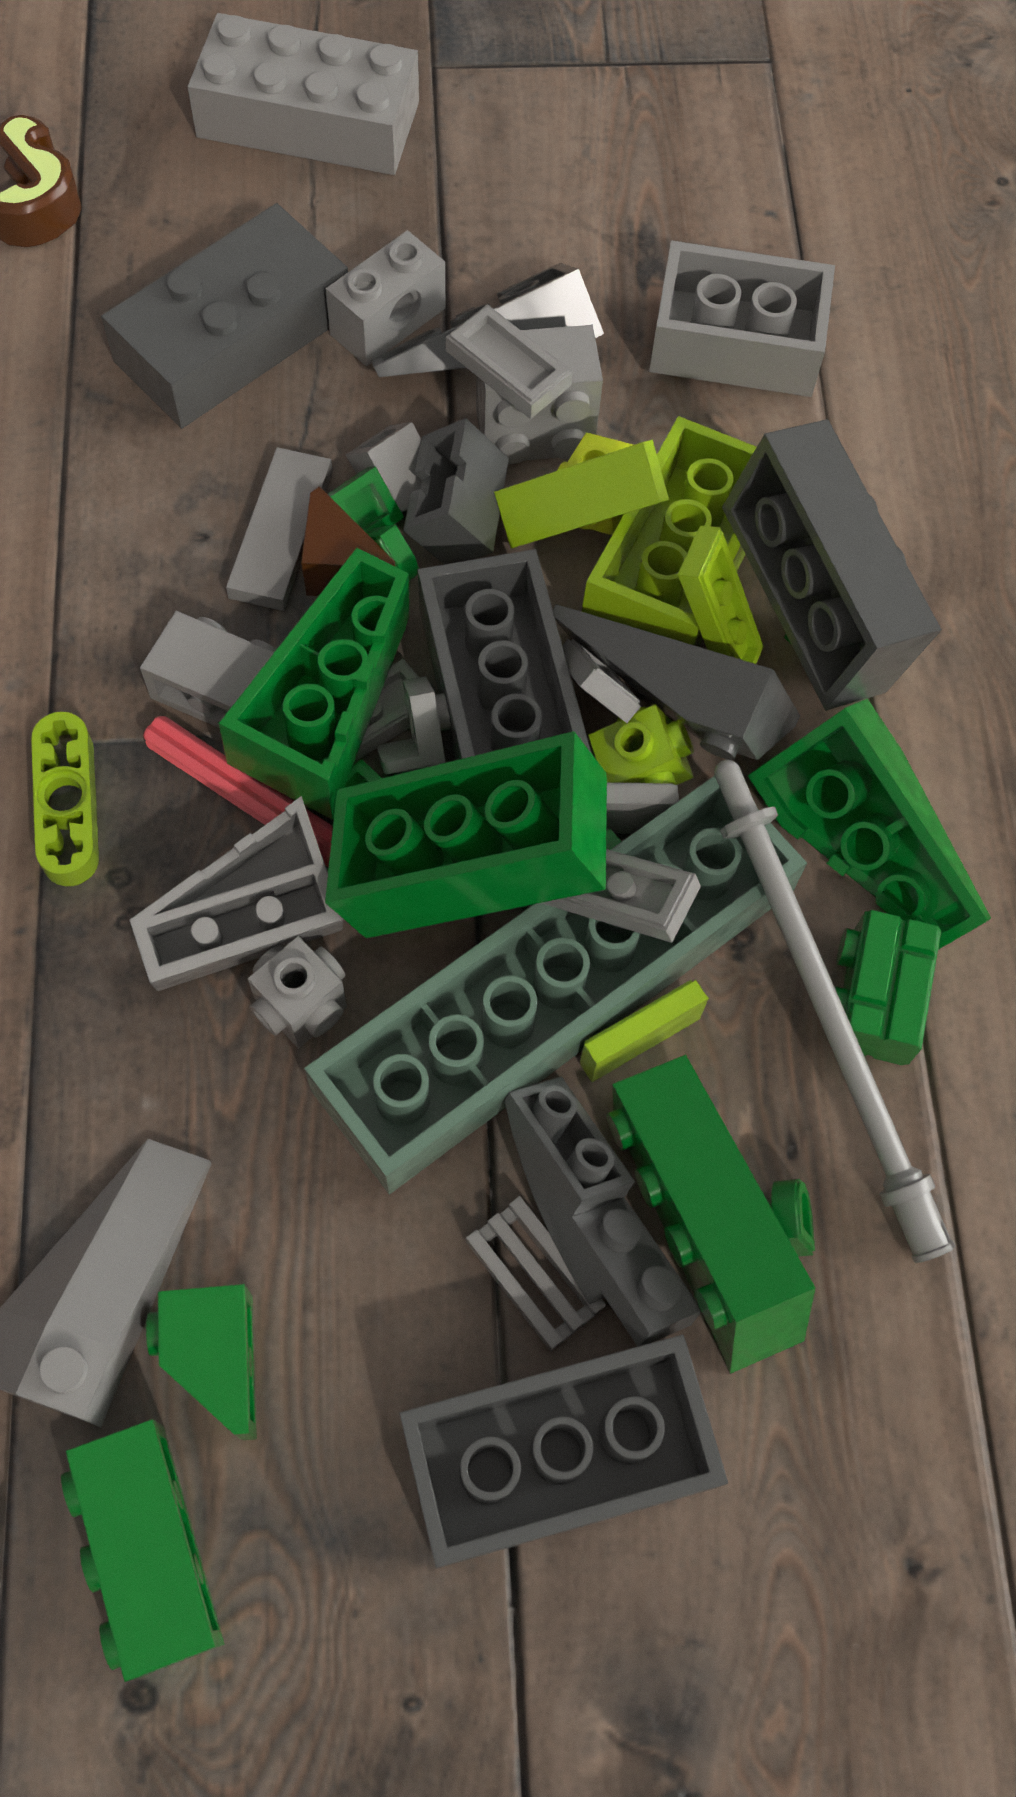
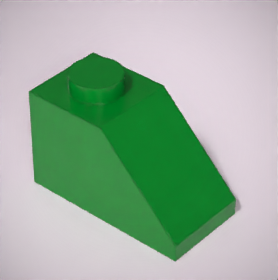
[146,1284,257,1441]

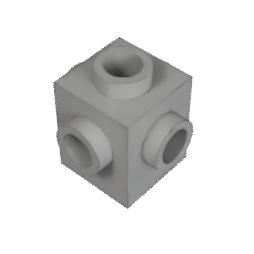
[247,936,347,1049]

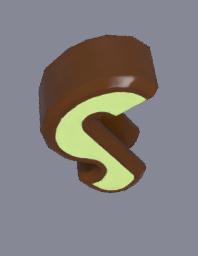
[0,115,82,247]

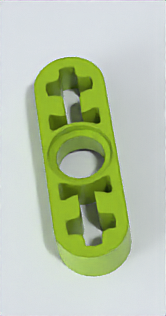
[31,712,99,886]

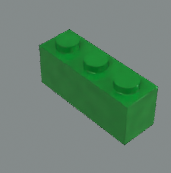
[61,1419,225,1682]

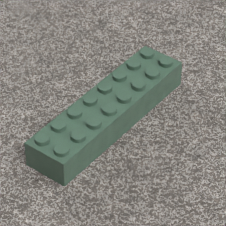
[304,776,807,1195]

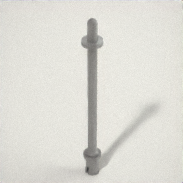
[714,759,956,1263]

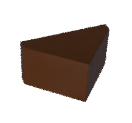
[301,486,395,596]

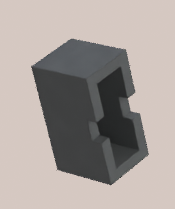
[404,418,509,565]

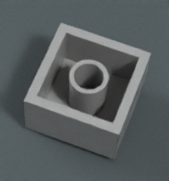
[476,324,603,464]

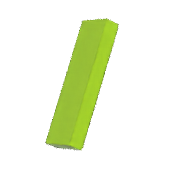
[494,440,669,549]
[678,525,764,664]

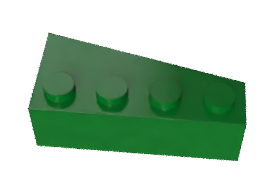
[219,548,410,819]
[606,1054,816,1374]

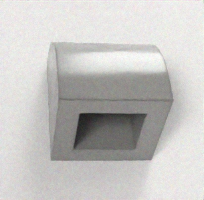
[346,422,422,513]

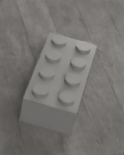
[187,13,419,175]

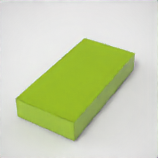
[580,980,709,1082]

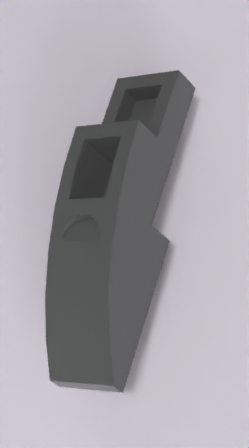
[505,1077,701,1347]

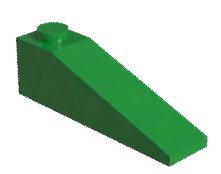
[748,698,991,950]

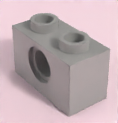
[325,230,446,367]

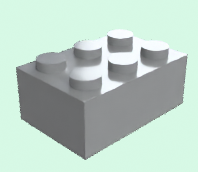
[649,240,835,397]

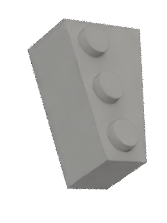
[130,796,343,991]

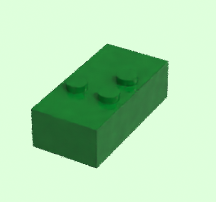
[325,731,607,938]

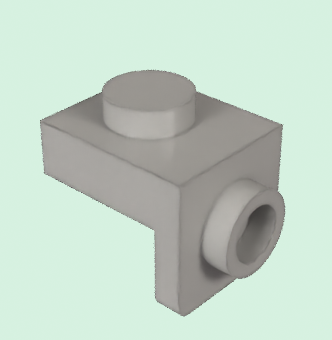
[377,676,451,775]

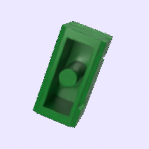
[834,910,941,1066]

